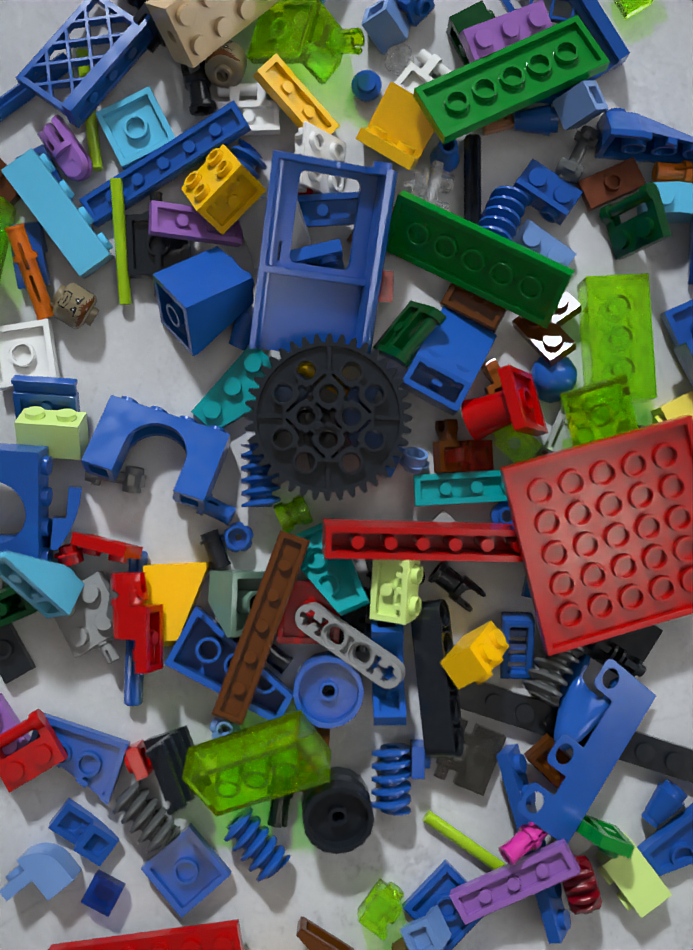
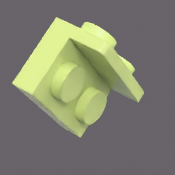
[369,559,424,625]

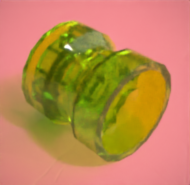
[273,494,314,533]

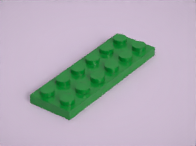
[413,15,610,145]
[386,190,575,329]

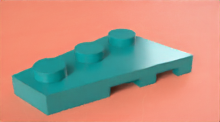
[191,346,276,428]
[296,517,370,616]

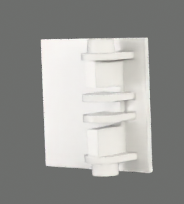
[294,121,346,194]

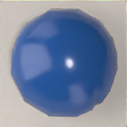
[531,356,577,403]

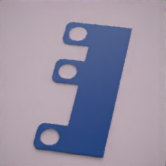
[517,659,656,844]

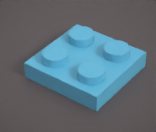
[95,86,176,170]

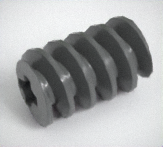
[522,646,585,707]
[112,780,181,853]

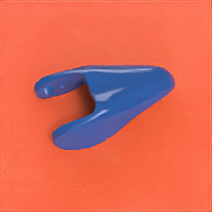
[554,654,619,751]

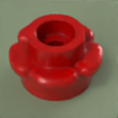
[54,543,84,566]

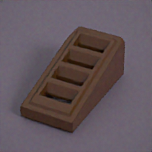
[296,916,354,950]

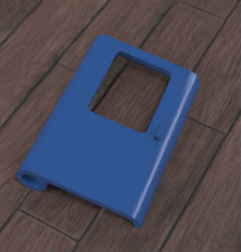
[249,150,398,354]

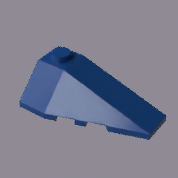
[594,108,693,164]

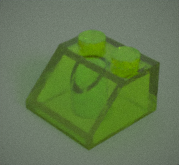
[559,374,638,447]

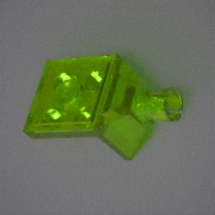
[247,0,365,84]

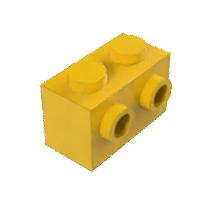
[440,620,509,690]

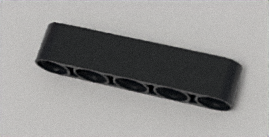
[411,599,464,758]

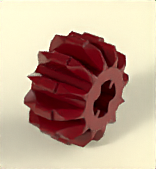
[562,855,602,915]

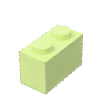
[14,406,89,460]
[595,832,672,918]

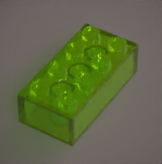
[577,273,657,406]
[182,710,331,817]

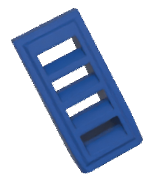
[500,612,535,679]

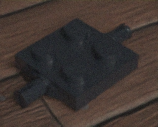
[125,191,191,297]

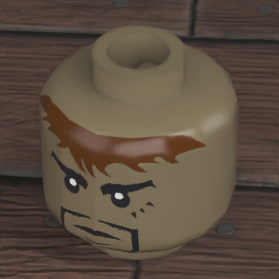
[205,40,247,88]
[50,283,99,329]

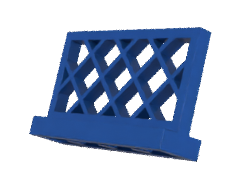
[16,0,154,129]
[499,0,630,81]

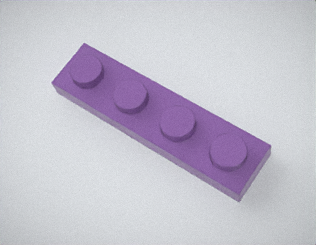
[449,838,580,924]

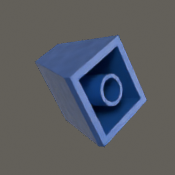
[152,246,255,356]

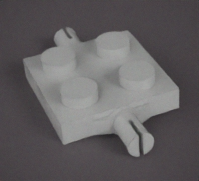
[54,565,120,664]

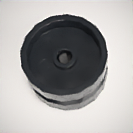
[301,766,374,854]

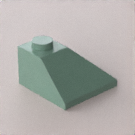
[208,570,277,638]

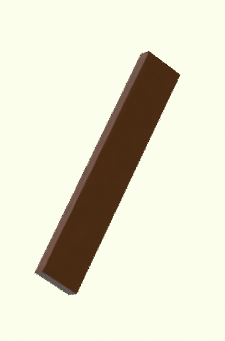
[211,530,310,726]

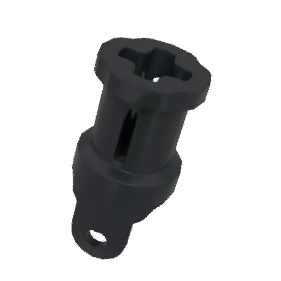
[181,60,217,116]
[427,561,486,612]

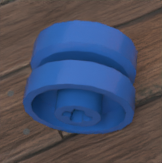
[293,651,364,729]

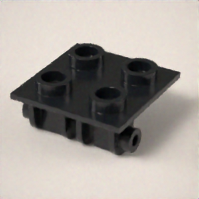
[581,625,663,678]

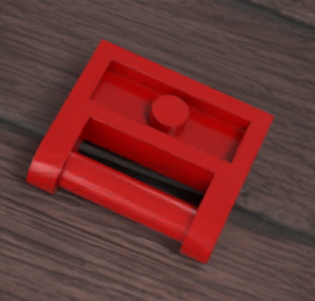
[0,709,69,793]

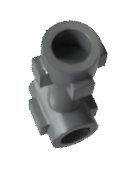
[554,125,599,184]
[85,466,146,494]

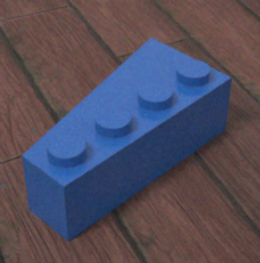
[164,606,293,725]

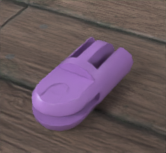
[37,115,93,182]

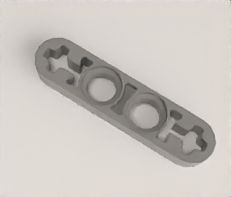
[295,602,405,689]

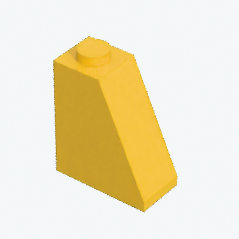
[143,561,211,647]

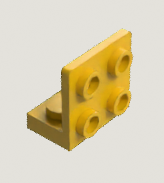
[355,82,435,170]
[181,144,266,235]

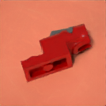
[106,572,163,674]

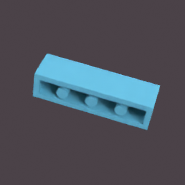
[1,148,114,279]

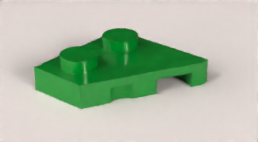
[576,814,635,859]

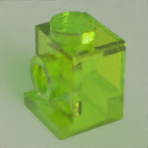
[493,424,543,464]
[357,878,404,941]

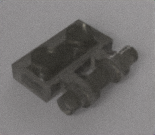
[434,717,507,796]

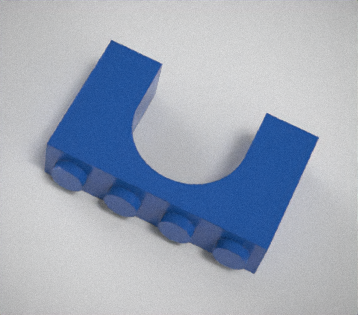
[81,395,230,511]
[0,443,53,562]

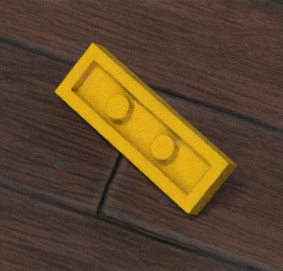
[253,53,339,134]

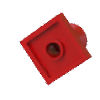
[461,365,548,441]

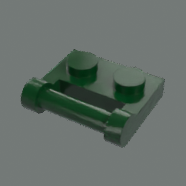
[599,182,672,260]
[373,300,447,368]

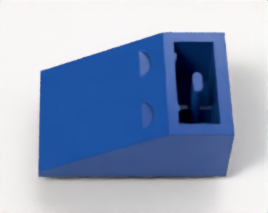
[400,306,497,416]

